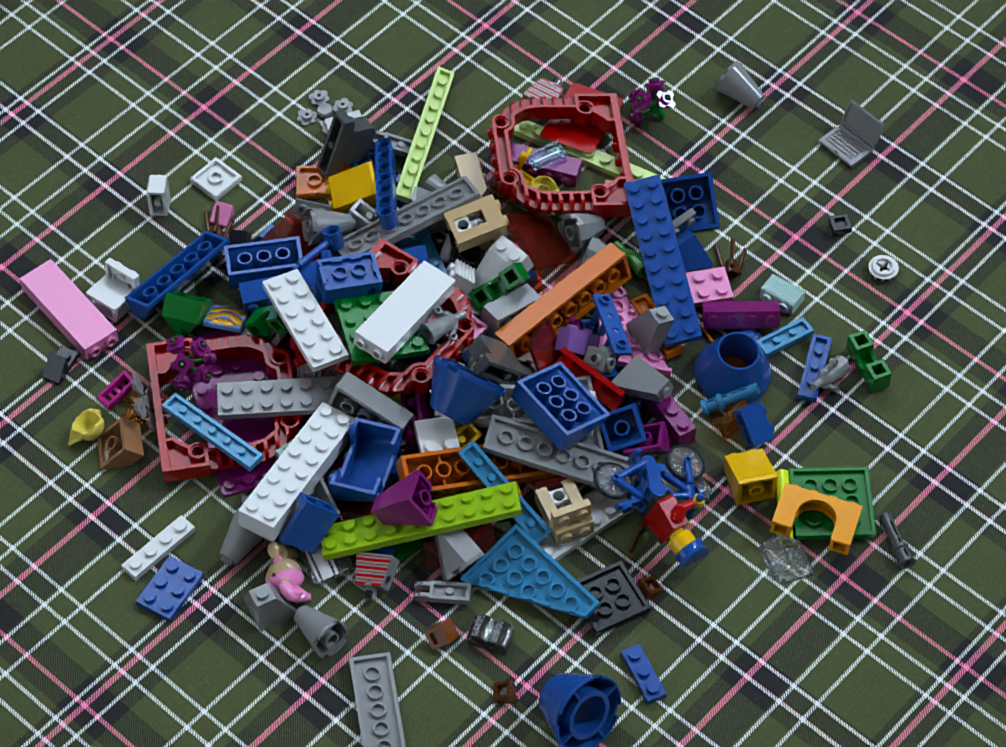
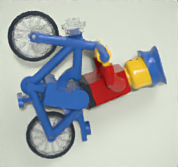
[593,445,711,569]

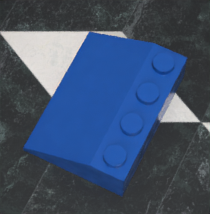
[661,172,720,233]
[511,361,611,451]

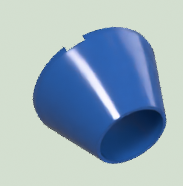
[694,332,771,407]
[430,355,507,425]
[539,673,621,747]

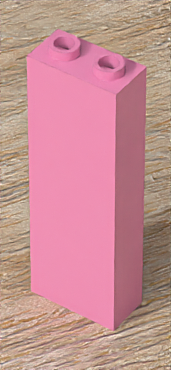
[20,259,119,361]

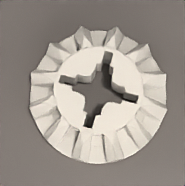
[868,255,899,281]

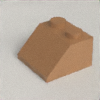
[97,417,144,470]

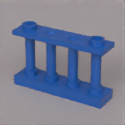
[580,294,633,377]

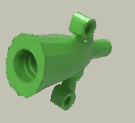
[613,241,647,278]

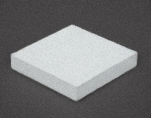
[190,157,242,201]

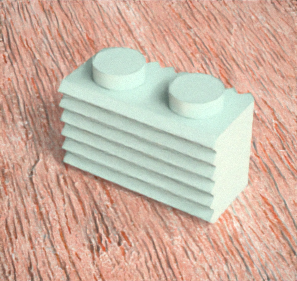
[760,274,805,315]

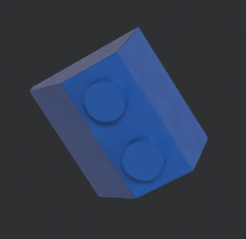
[600,403,647,452]

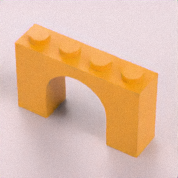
[770,483,863,555]

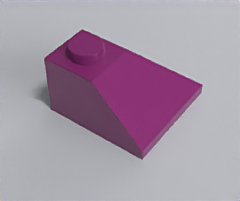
[623,421,671,456]

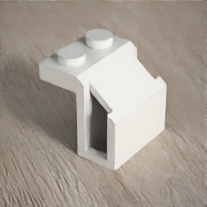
[86,258,140,323]

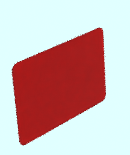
[540,83,624,153]

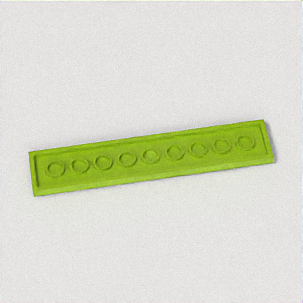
[321,481,522,561]

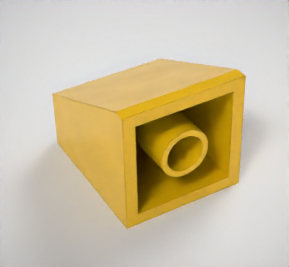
[325,161,376,214]
[723,448,778,506]

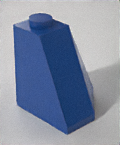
[676,228,714,271]

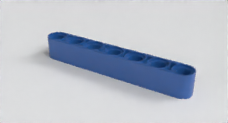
[375,138,398,230]

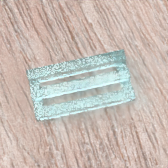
[527,140,567,171]

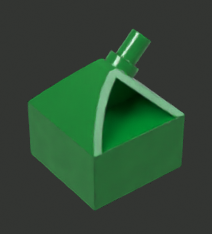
[162,291,213,338]

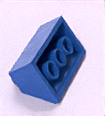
[224,236,303,289]

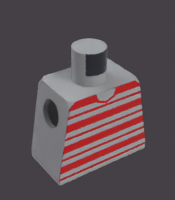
[523,77,563,99]
[355,552,400,601]

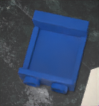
[278,492,339,554]

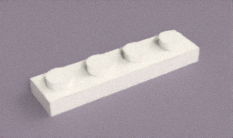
[122,515,196,581]

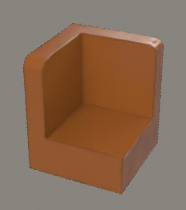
[424,617,459,650]

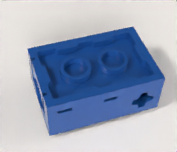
[316,251,383,305]

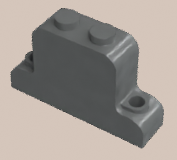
[317,110,376,179]
[468,334,534,385]

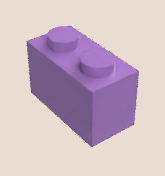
[555,324,600,358]

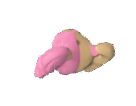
[265,540,312,603]

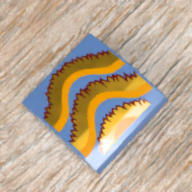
[202,304,251,333]

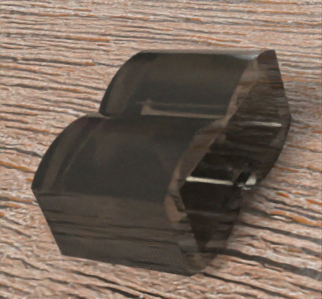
[467,615,514,655]

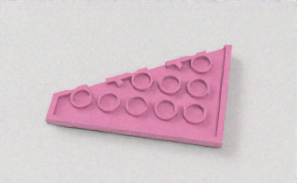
[597,286,672,377]

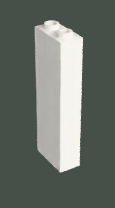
[354,261,456,364]

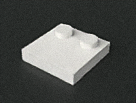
[413,416,460,453]

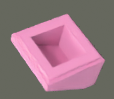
[210,201,234,228]

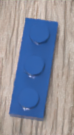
[621,643,667,705]

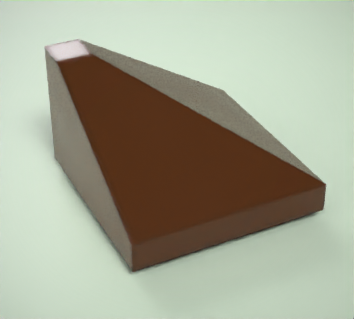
[638,576,664,602]
[493,679,518,704]

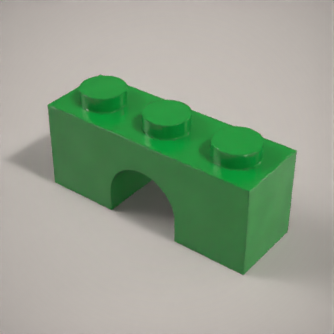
[468,262,531,310]
[244,305,288,338]
[846,330,892,393]

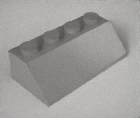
[328,371,414,434]

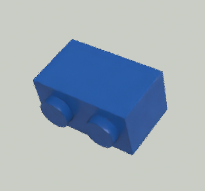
[733,401,775,447]

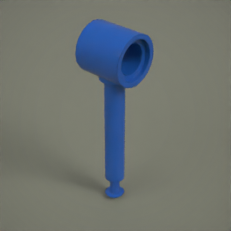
[291,225,345,271]

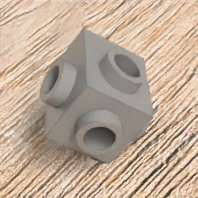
[584,345,617,375]

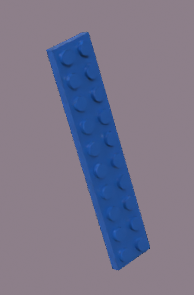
[623,174,703,348]

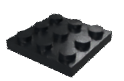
[577,560,651,636]

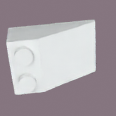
[473,235,534,289]

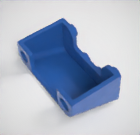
[328,417,402,502]

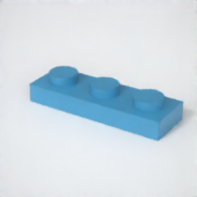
[756,317,814,358]

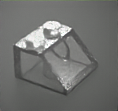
[759,534,815,584]

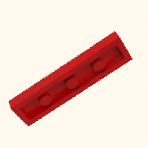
[555,347,626,411]

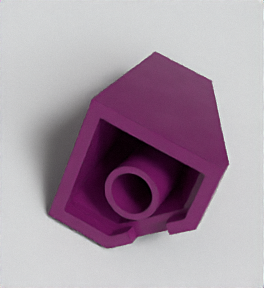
[371,469,438,526]

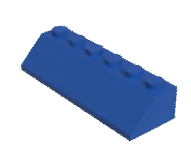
[125,230,230,320]

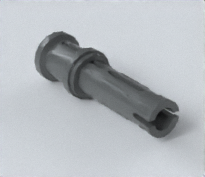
[879,512,916,569]

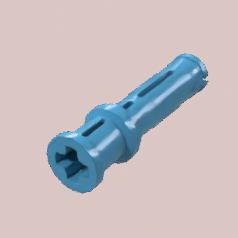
[700,382,760,416]

